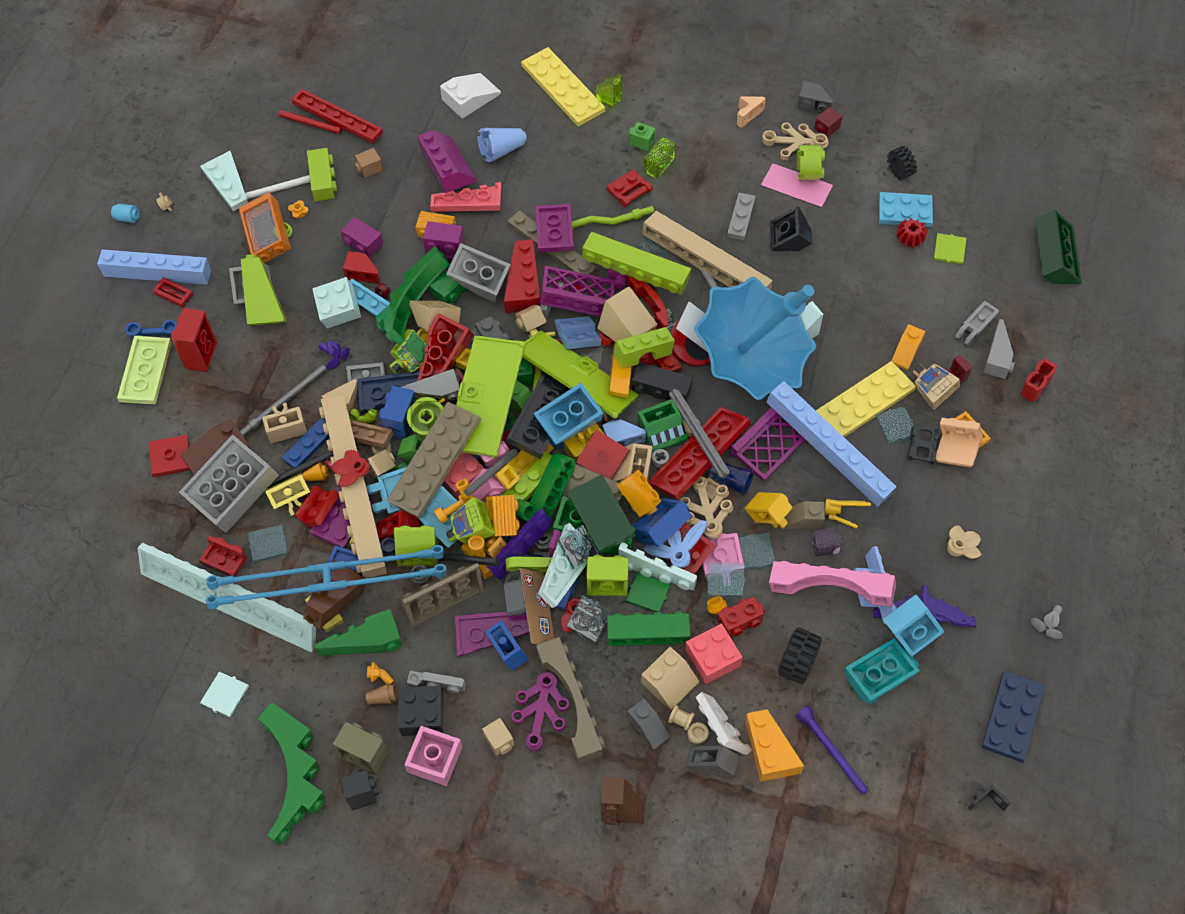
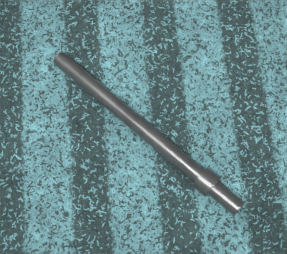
[240,365,327,437]

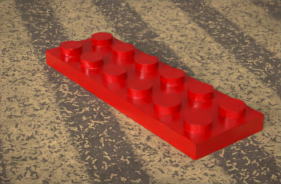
[648,407,751,500]

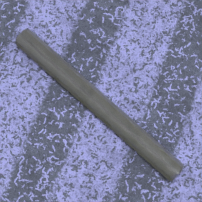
[669,389,729,478]

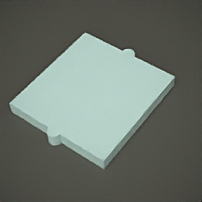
[200,672,249,717]

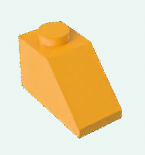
[892,324,925,371]

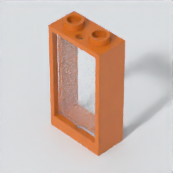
[239,192,291,263]

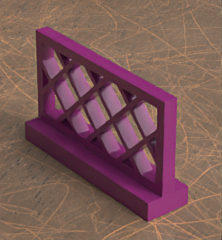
[539,266,615,317]
[728,407,805,482]

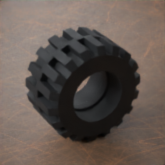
[778,627,822,685]

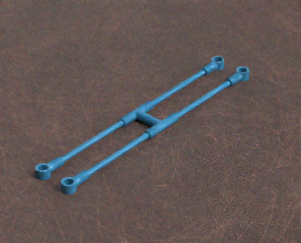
[205,545,447,609]

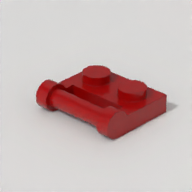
[607,169,653,207]

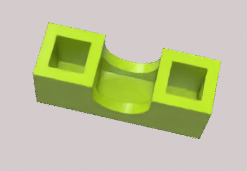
[614,327,675,369]

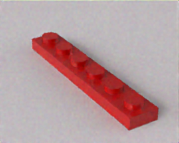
[292,89,383,144]

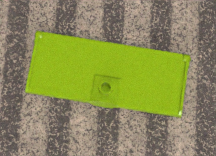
[522,330,639,419]
[456,336,526,458]

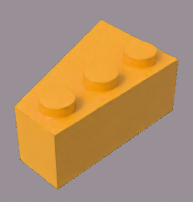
[745,709,804,782]

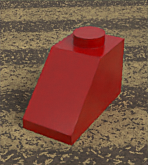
[343,251,381,284]
[377,510,420,542]

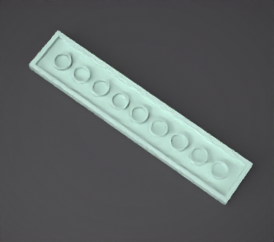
[137,543,316,652]

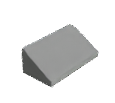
[346,362,385,384]

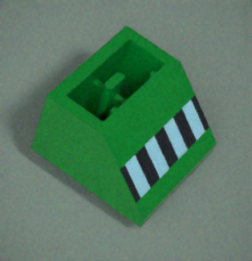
[638,399,688,453]

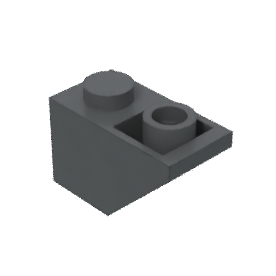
[798,81,833,113]
[503,570,526,616]

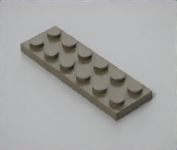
[387,402,481,519]

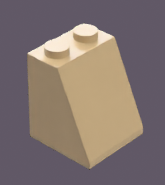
[597,287,657,342]

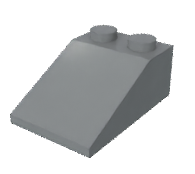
[446,243,511,302]

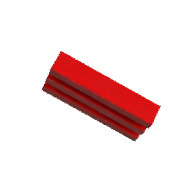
[152,278,194,308]

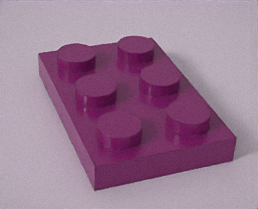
[535,204,574,253]
[310,486,374,548]

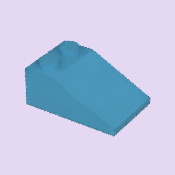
[533,383,603,445]

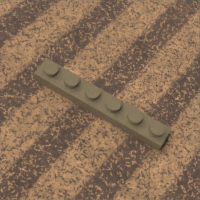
[507,210,596,282]

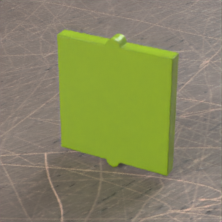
[933,233,966,265]

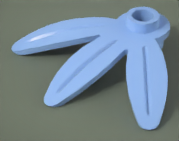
[644,520,707,568]

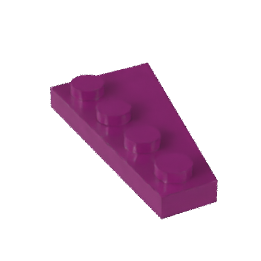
[455,612,530,657]

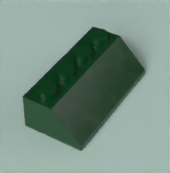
[1035,209,1082,284]

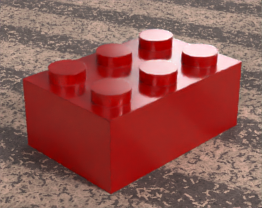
[171,308,218,372]

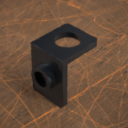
[968,784,1010,811]

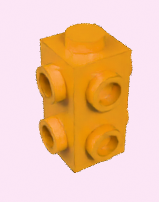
[617,469,661,517]

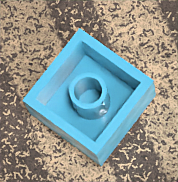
[883,595,944,657]

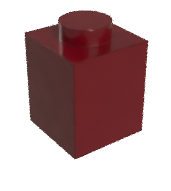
[814,107,842,137]

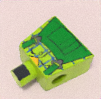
[389,329,426,374]

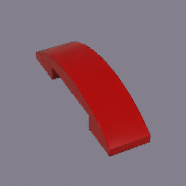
[627,276,668,329]

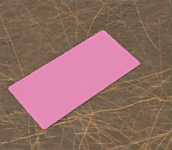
[761,164,833,207]

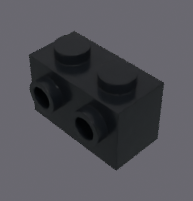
[340,770,379,811]

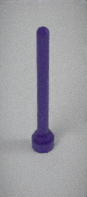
[795,706,868,794]

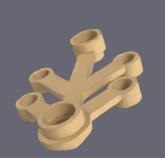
[762,123,829,160]
[679,476,733,539]

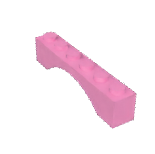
[769,561,896,607]

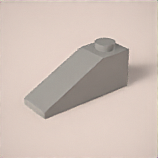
[983,319,1015,379]
[401,369,461,401]

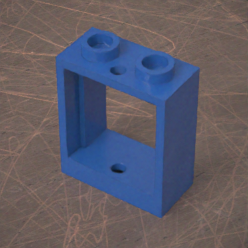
[632,498,692,547]

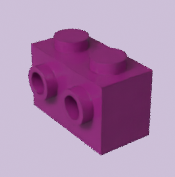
[341,217,383,258]

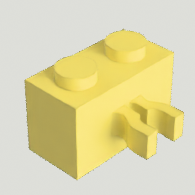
[265,474,310,516]

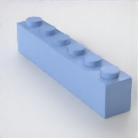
[97,249,211,285]

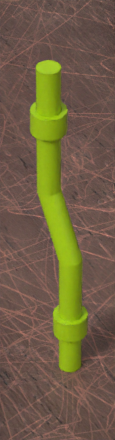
[572,206,654,230]

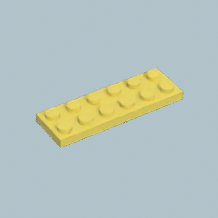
[521,47,605,127]
[816,361,916,437]

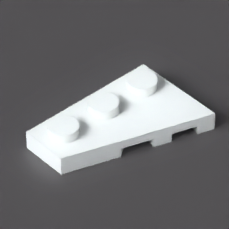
[696,692,752,755]

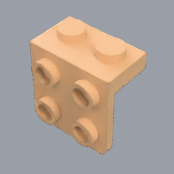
[935,418,982,467]

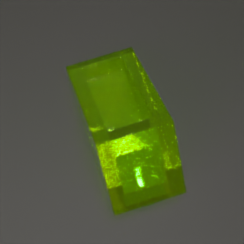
[596,73,622,108]

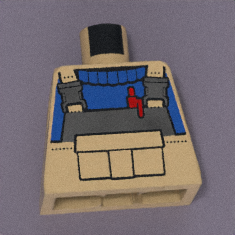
[913,364,960,410]

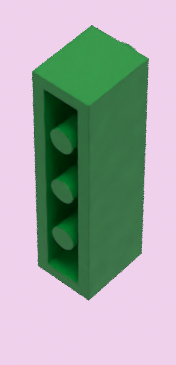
[607,612,690,646]

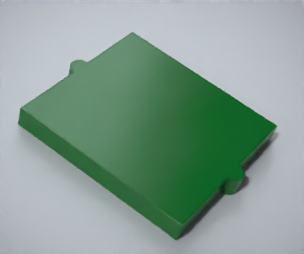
[626,572,671,612]

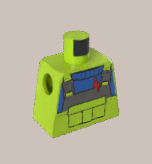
[446,497,495,545]

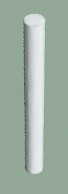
[245,175,310,200]

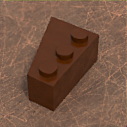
[600,777,645,825]

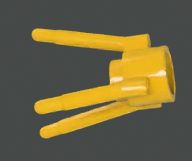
[824,499,871,529]

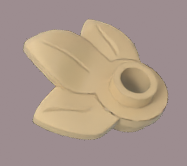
[947,526,982,559]

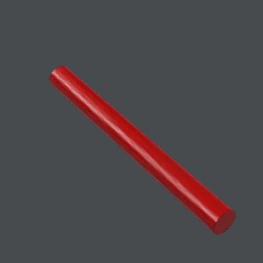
[279,110,342,134]

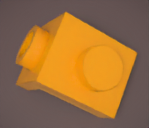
[484,536,507,558]

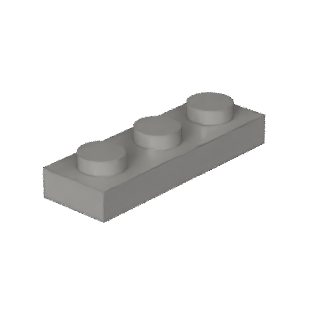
[727,193,756,241]

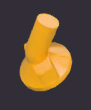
[367,662,394,684]

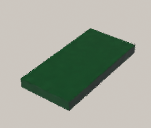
[567,474,636,554]

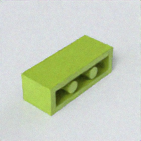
[307,148,337,202]

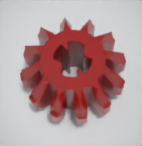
[896,218,927,248]

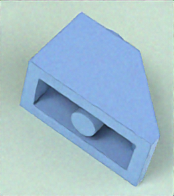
[602,419,646,446]

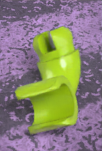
[349,409,378,424]

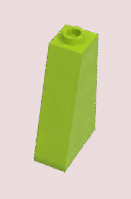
[241,255,287,326]

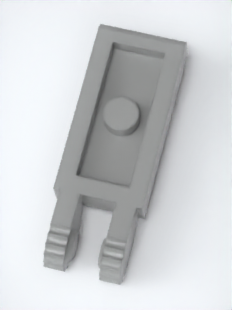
[955,301,1000,345]

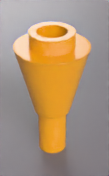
[302,462,329,481]

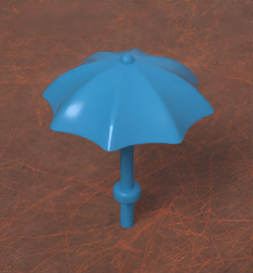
[694,277,816,400]

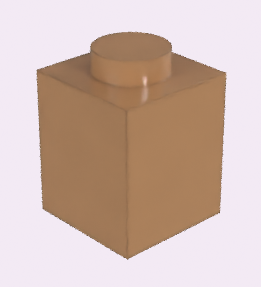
[354,148,383,178]

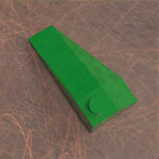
[315,609,403,656]

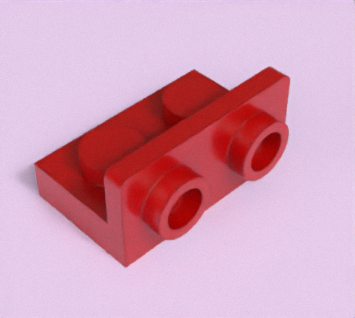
[295,485,339,527]

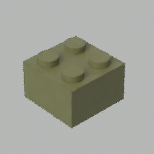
[333,722,388,775]

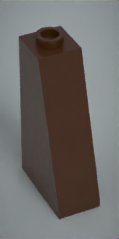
[303,560,366,629]

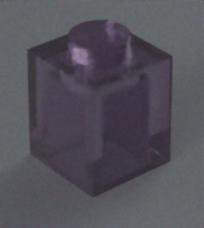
[811,527,843,557]

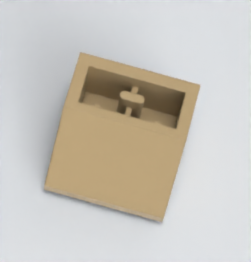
[611,443,652,483]

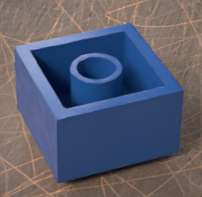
[379,386,416,440]

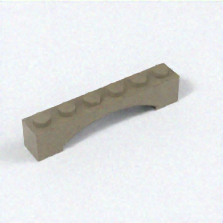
[536,637,605,764]

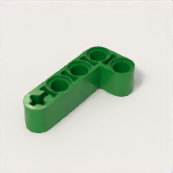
[516,453,575,522]

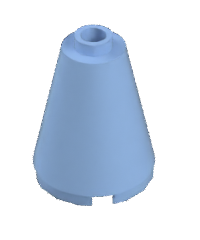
[477,128,527,162]

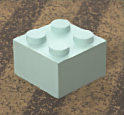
[313,277,361,329]

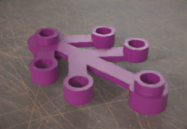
[511,672,569,752]

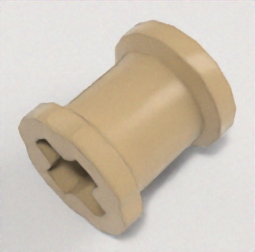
[668,705,695,731]

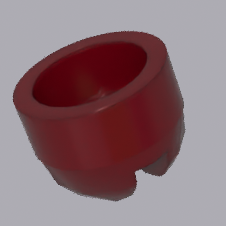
[374,283,391,299]

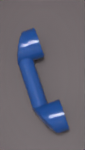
[126,320,177,339]

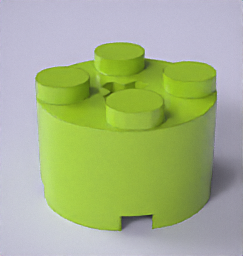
[797,145,825,180]
[407,397,444,439]

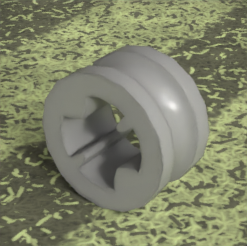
[652,449,669,468]

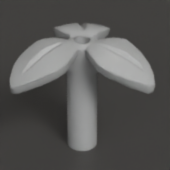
[1030,605,1063,639]

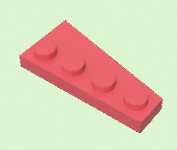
[430,182,501,212]

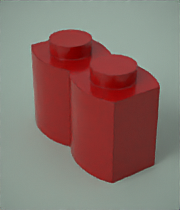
[1021,358,1057,402]

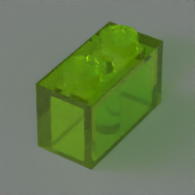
[643,136,676,179]

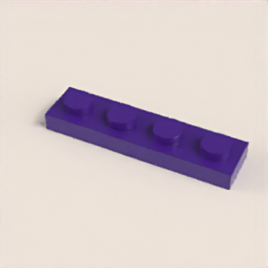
[486,509,554,581]

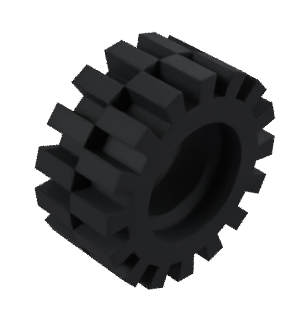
[887,146,917,180]

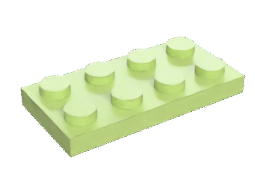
[117,336,172,405]

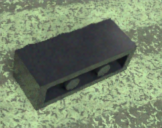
[632,362,693,402]

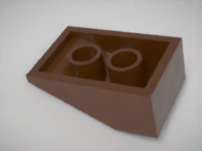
[181,419,250,475]

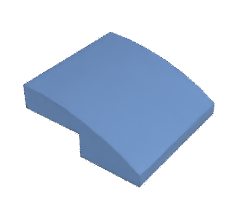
[555,316,601,349]

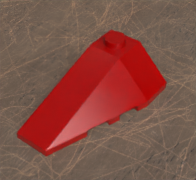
[417,313,474,381]

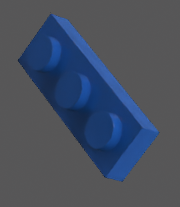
[281,418,330,468]

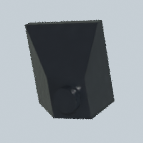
[770,206,812,251]

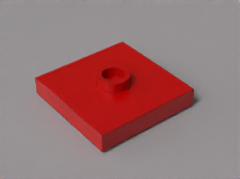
[576,429,629,479]
[149,435,190,477]

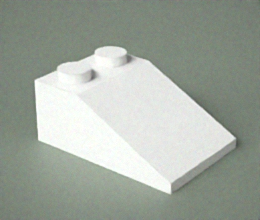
[440,73,501,119]

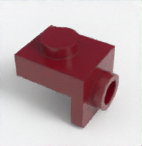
[946,355,972,384]

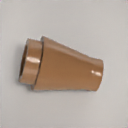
[366,683,398,705]

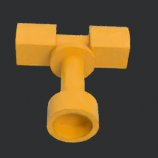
[434,478,478,524]
[461,535,493,579]

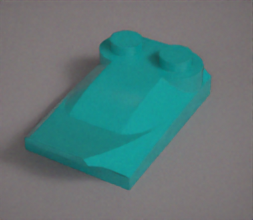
[844,638,920,704]

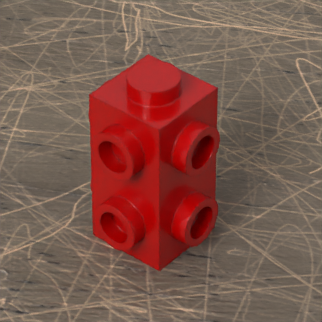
[717,597,765,637]

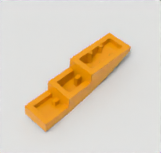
[608,342,631,398]

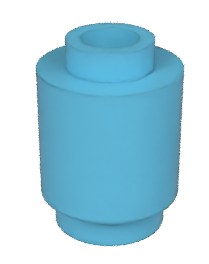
[111,204,140,223]

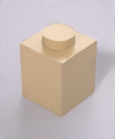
[515,305,546,332]
[482,718,514,756]

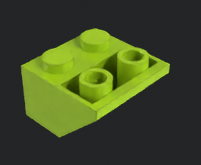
[394,525,438,566]

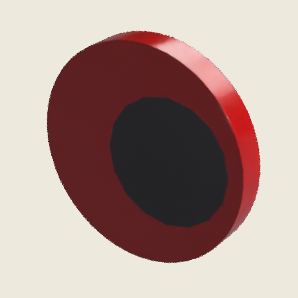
[671,318,711,366]

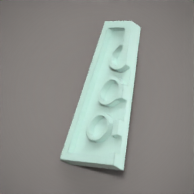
[200,151,248,211]
[538,523,592,608]
[619,543,697,590]

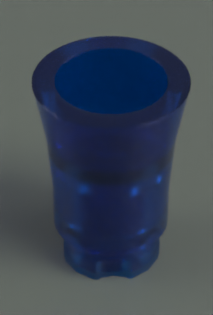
[709,462,754,496]

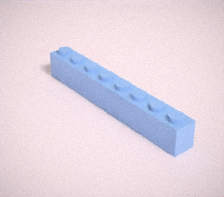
[767,381,897,507]

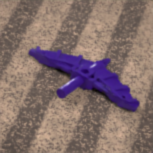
[873,585,976,646]

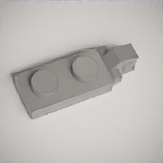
[407,671,467,694]

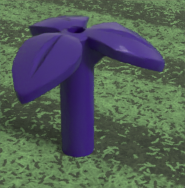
[319,340,350,370]

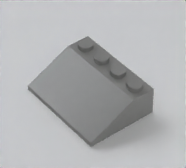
[179,434,279,533]

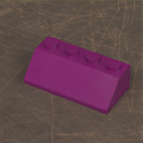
[417,130,477,193]

